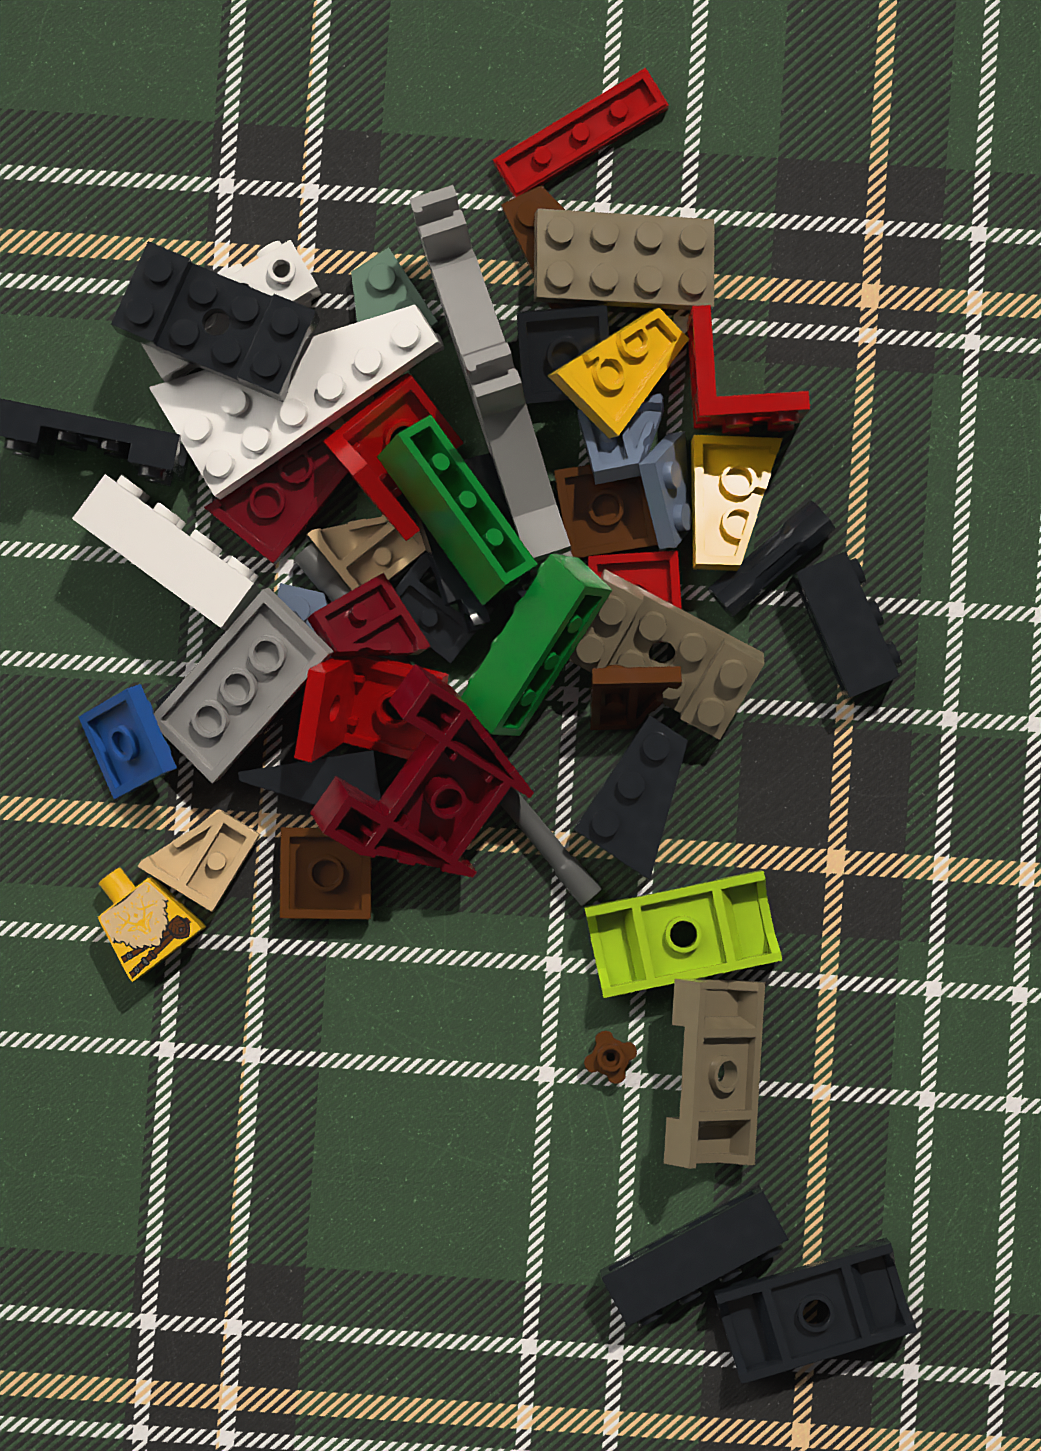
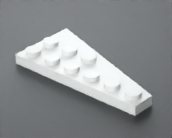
[149,305,443,500]

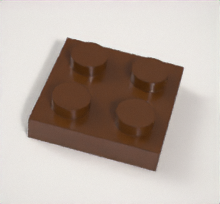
[554,465,658,559]
[280,827,372,919]

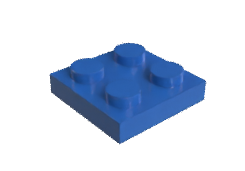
[79,684,177,799]

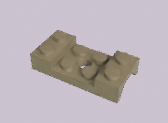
[568,569,765,739]
[664,979,765,1169]

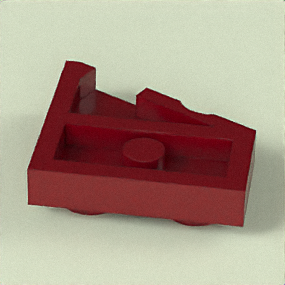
[307,573,431,657]

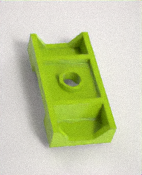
[584,870,783,998]

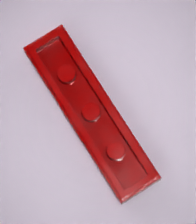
[493,68,669,198]

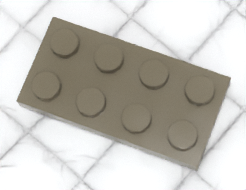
[534,209,714,310]

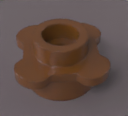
[584,1030,637,1084]

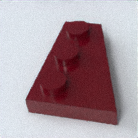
[204,431,350,565]

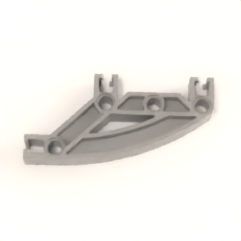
[409,185,573,577]

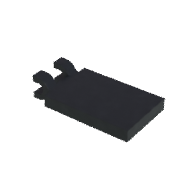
[412,453,532,634]

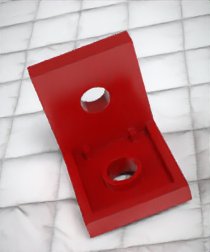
[687,305,810,435]
[323,372,463,541]
[294,656,449,762]

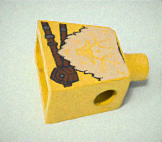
[98,867,206,982]

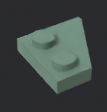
[351,247,438,329]

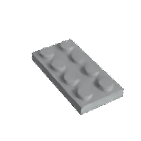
[154,588,334,783]

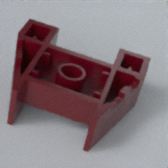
[310,663,534,878]

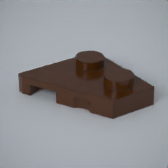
[590,665,682,730]

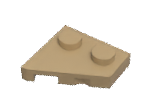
[307,515,426,590]
[138,811,261,912]

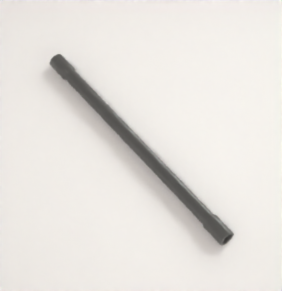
[294,543,602,906]

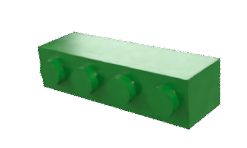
[377,415,538,605]
[461,554,612,736]

